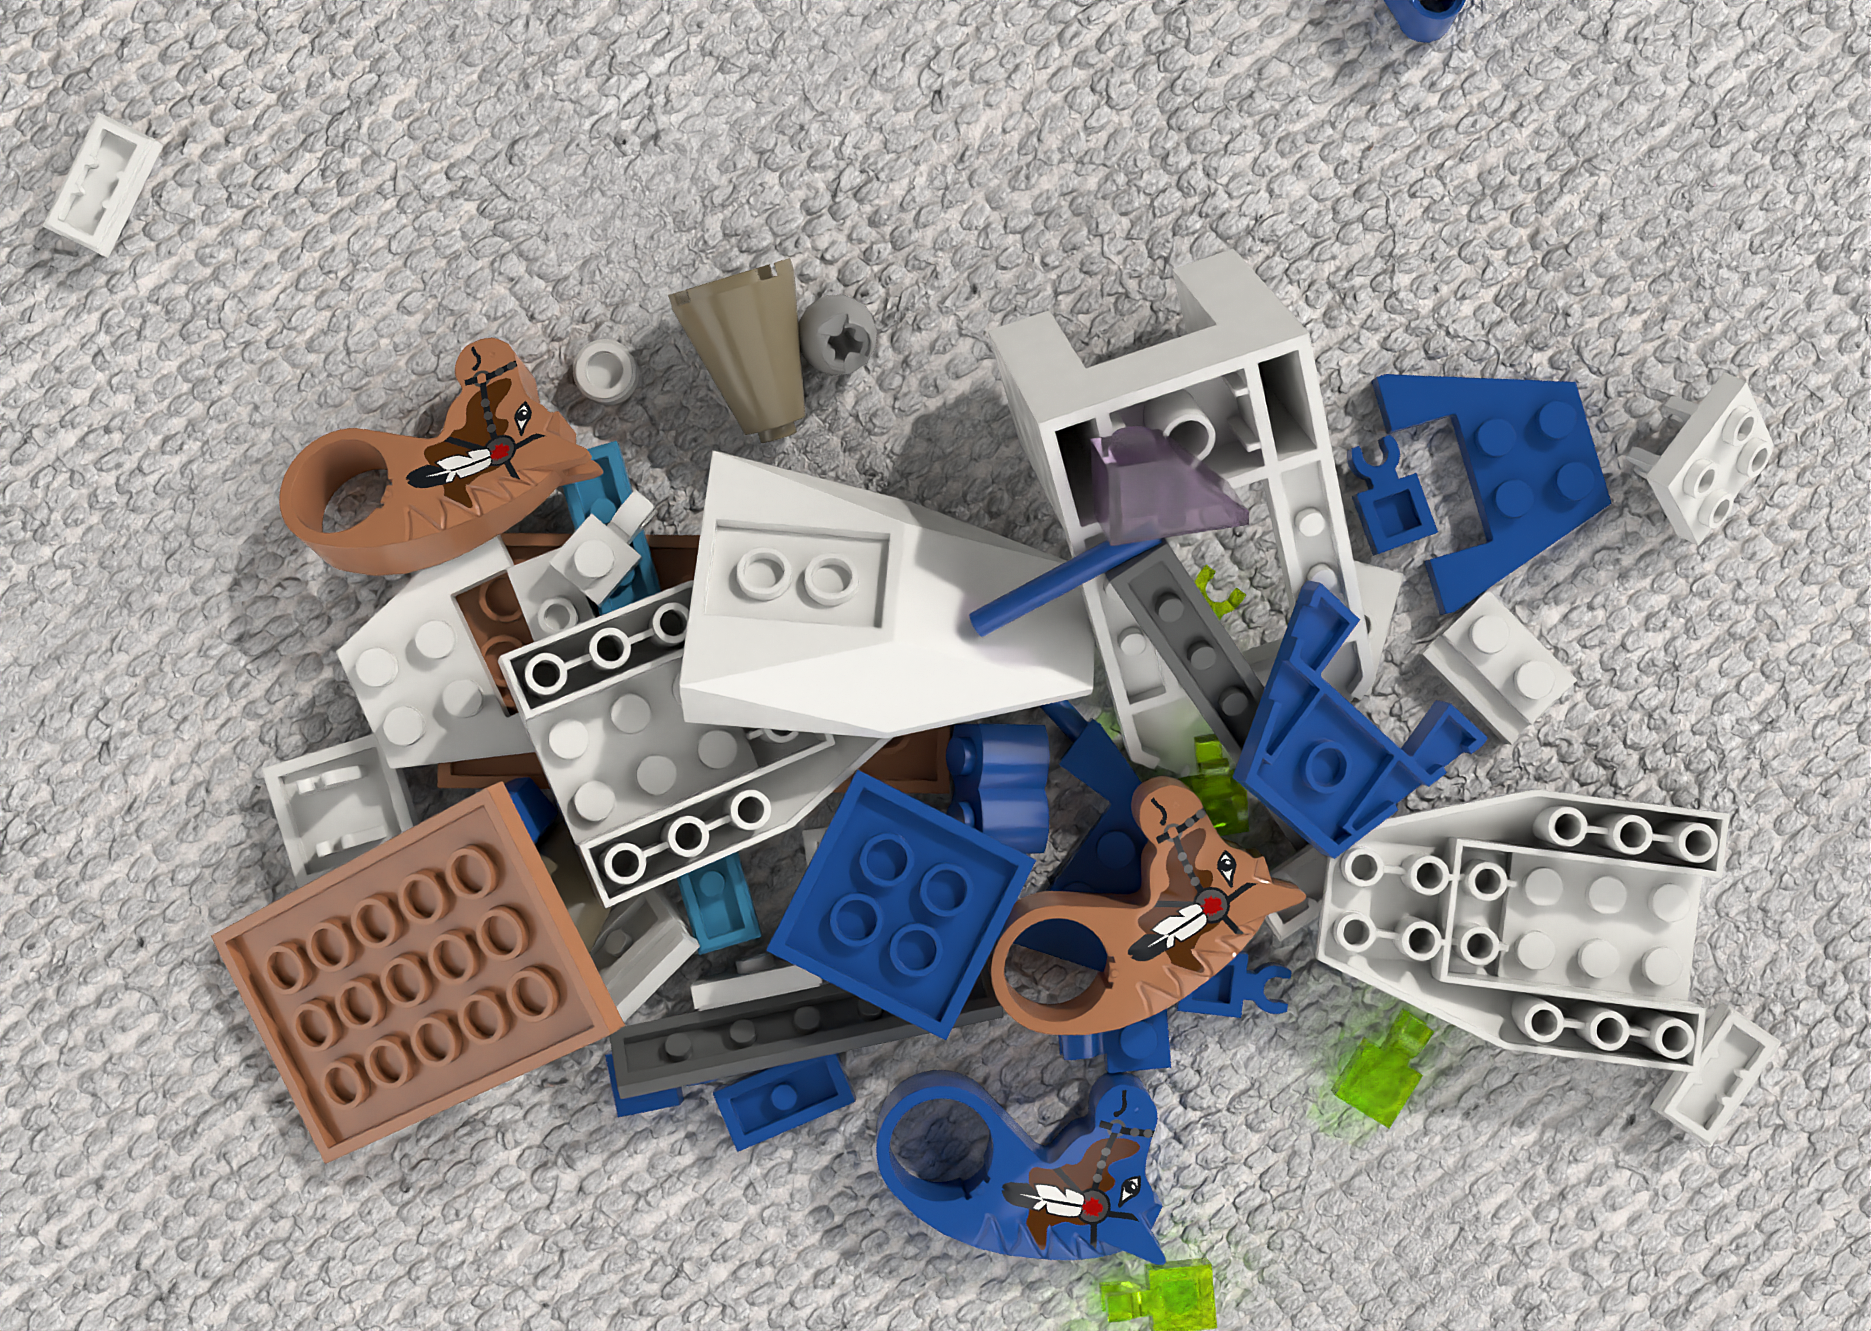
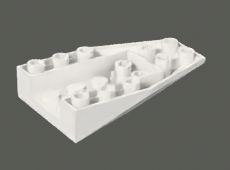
[679,450,1095,738]
[498,580,893,908]
[1315,789,1730,1073]

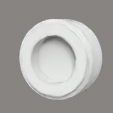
[573,339,639,405]

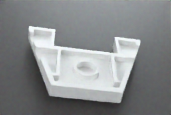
[336,534,535,769]

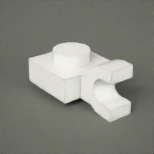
[548,489,658,607]

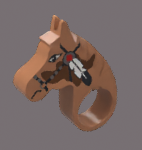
[279,337,603,576]
[987,776,1306,1035]

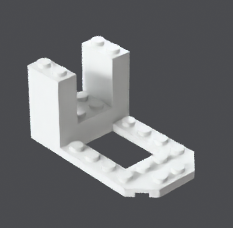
[988,249,1376,790]

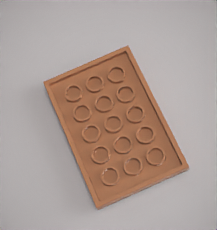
[211,781,625,1164]

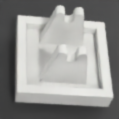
[1626,372,1774,546]
[262,734,419,889]

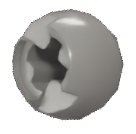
[798,294,877,376]

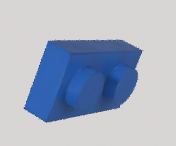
[713,1053,856,1152]

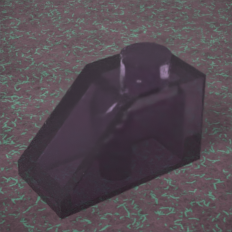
[1091,426,1249,546]

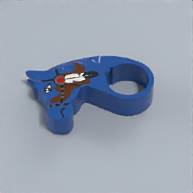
[876,1070,1166,1265]

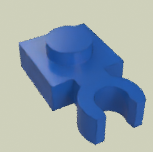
[1347,435,1438,556]
[1175,951,1292,1018]

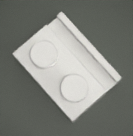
[1417,590,1577,745]
[590,884,700,1023]

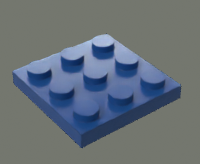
[766,769,1036,1040]

